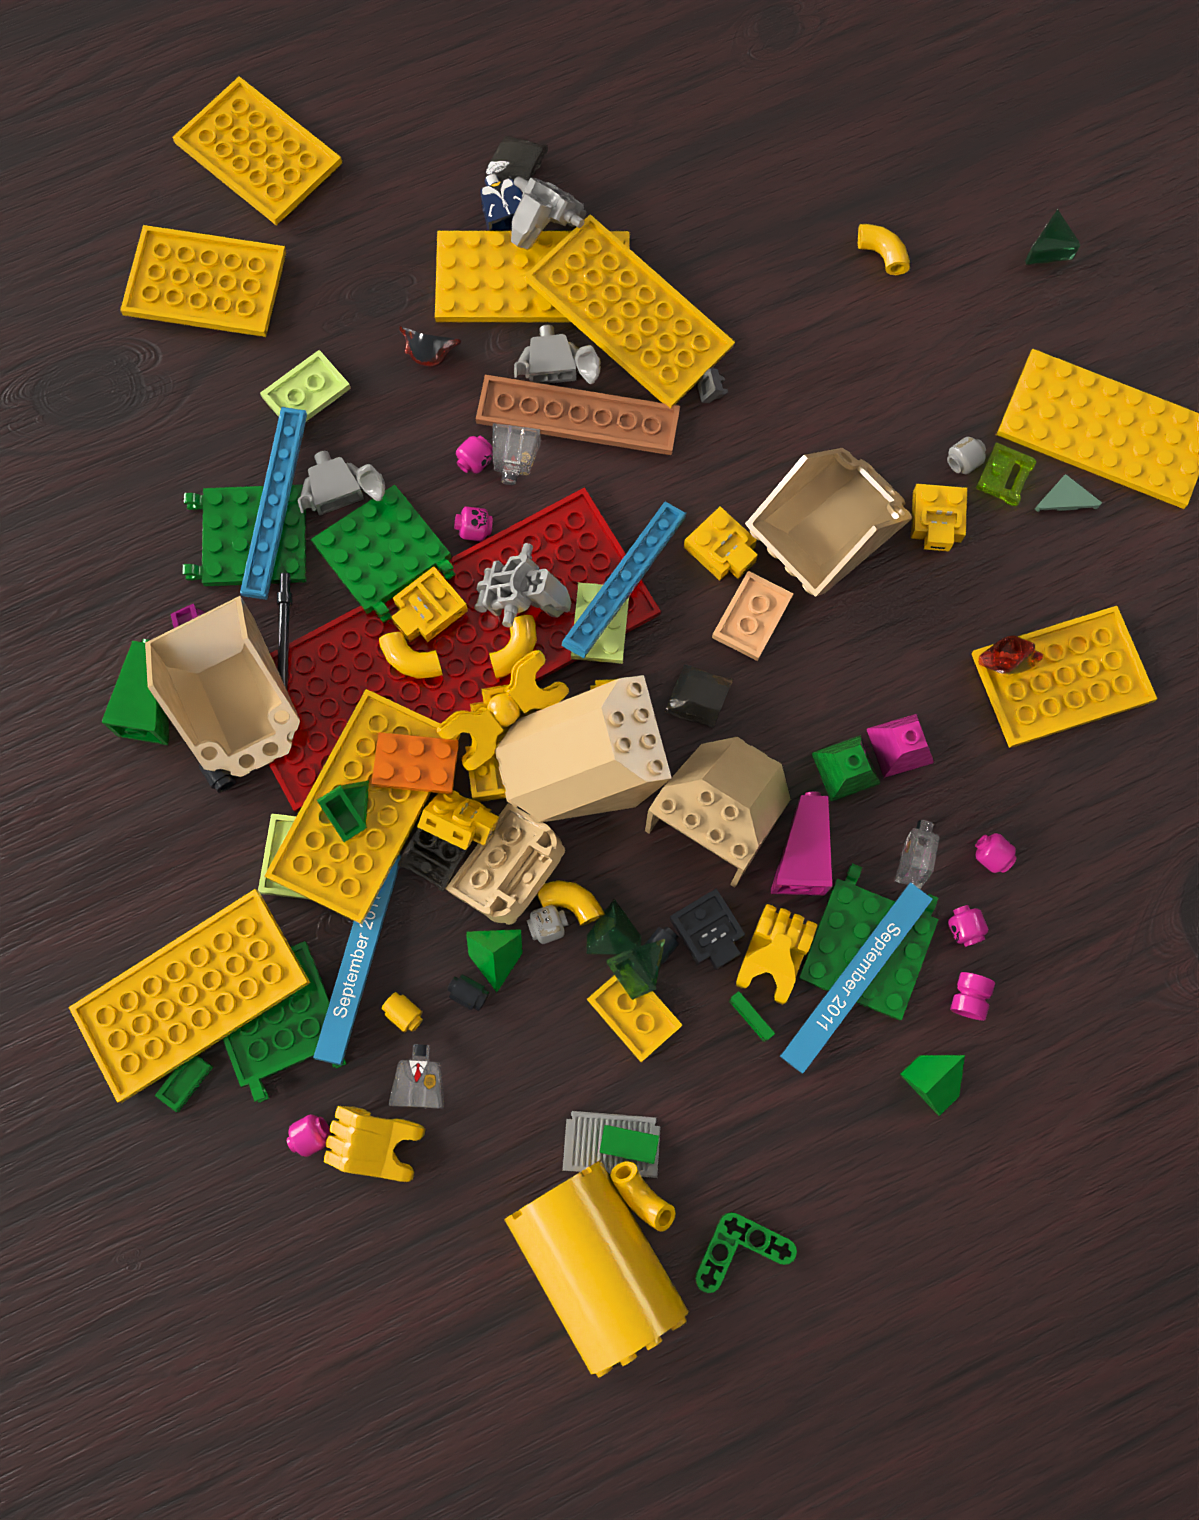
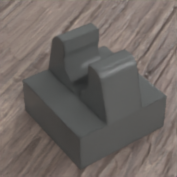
[697,368,728,403]

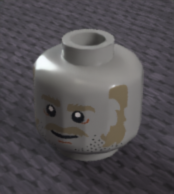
[947,437,986,474]
[527,905,568,944]

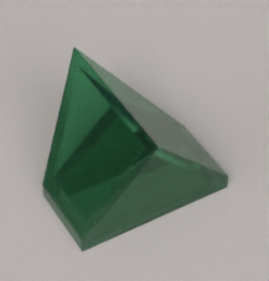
[1025,209,1080,265]
[587,899,641,955]
[607,939,665,1000]

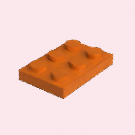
[371,732,459,794]

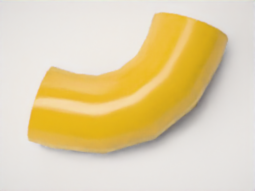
[858,224,910,275]
[489,615,537,679]
[379,632,443,679]
[537,880,605,926]
[610,1161,675,1232]

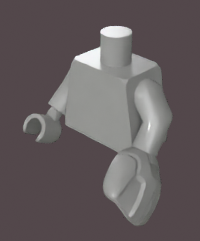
[514,325,601,384]
[298,451,385,515]

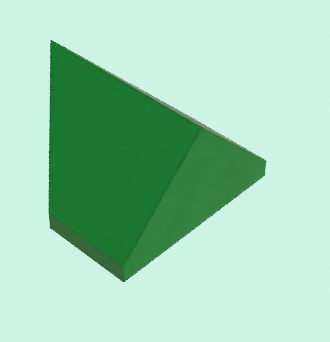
[317,780,369,842]
[467,929,523,992]
[900,1055,965,1116]

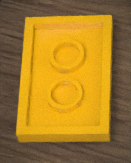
[587,963,682,1062]

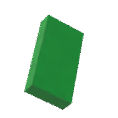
[729,991,775,1042]
[155,1055,213,1113]
[599,1125,659,1164]

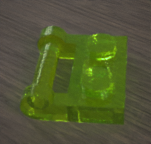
[976,442,1036,506]

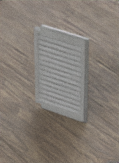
[563,1111,661,1178]

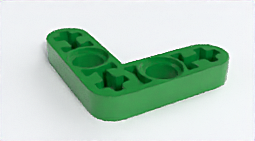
[695,1212,797,1293]

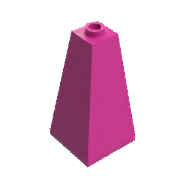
[867,714,934,778]
[771,792,832,896]

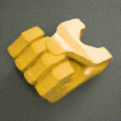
[736,904,817,1005]
[324,1106,425,1182]

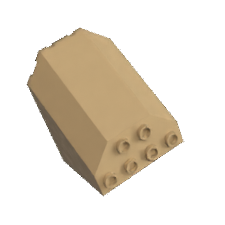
[745,448,912,597]
[145,596,300,777]
[495,675,672,823]
[645,737,791,888]

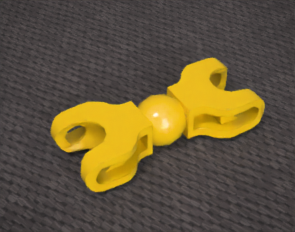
[437,650,569,770]

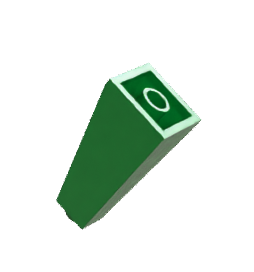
[102,639,169,745]
[812,735,880,801]

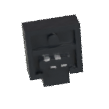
[670,888,745,970]

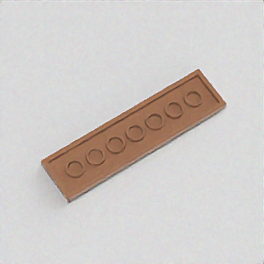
[476,375,680,455]

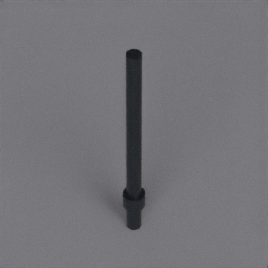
[277,573,293,692]

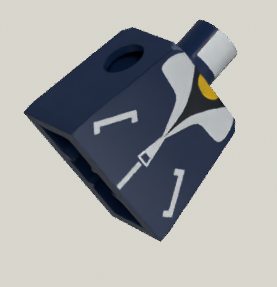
[480,174,522,231]

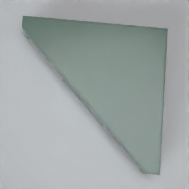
[1035,474,1102,512]

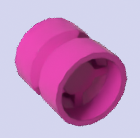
[950,972,995,1021]

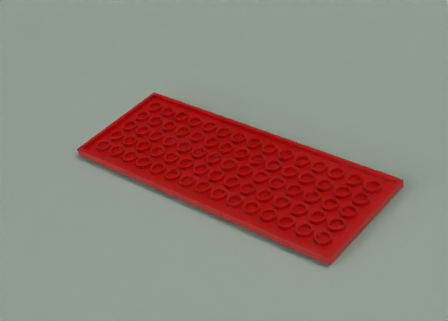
[268,487,661,813]

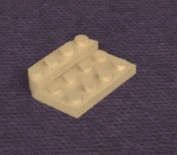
[445,803,565,925]

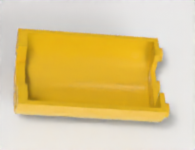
[504,1160,689,1378]

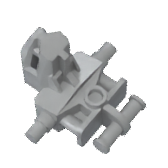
[511,176,586,249]
[474,543,572,627]

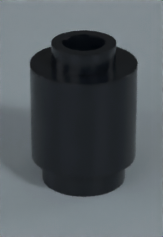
[199,764,236,793]
[640,926,679,968]
[447,974,490,1011]

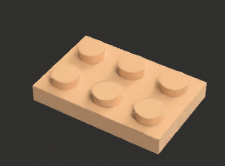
[712,571,793,661]

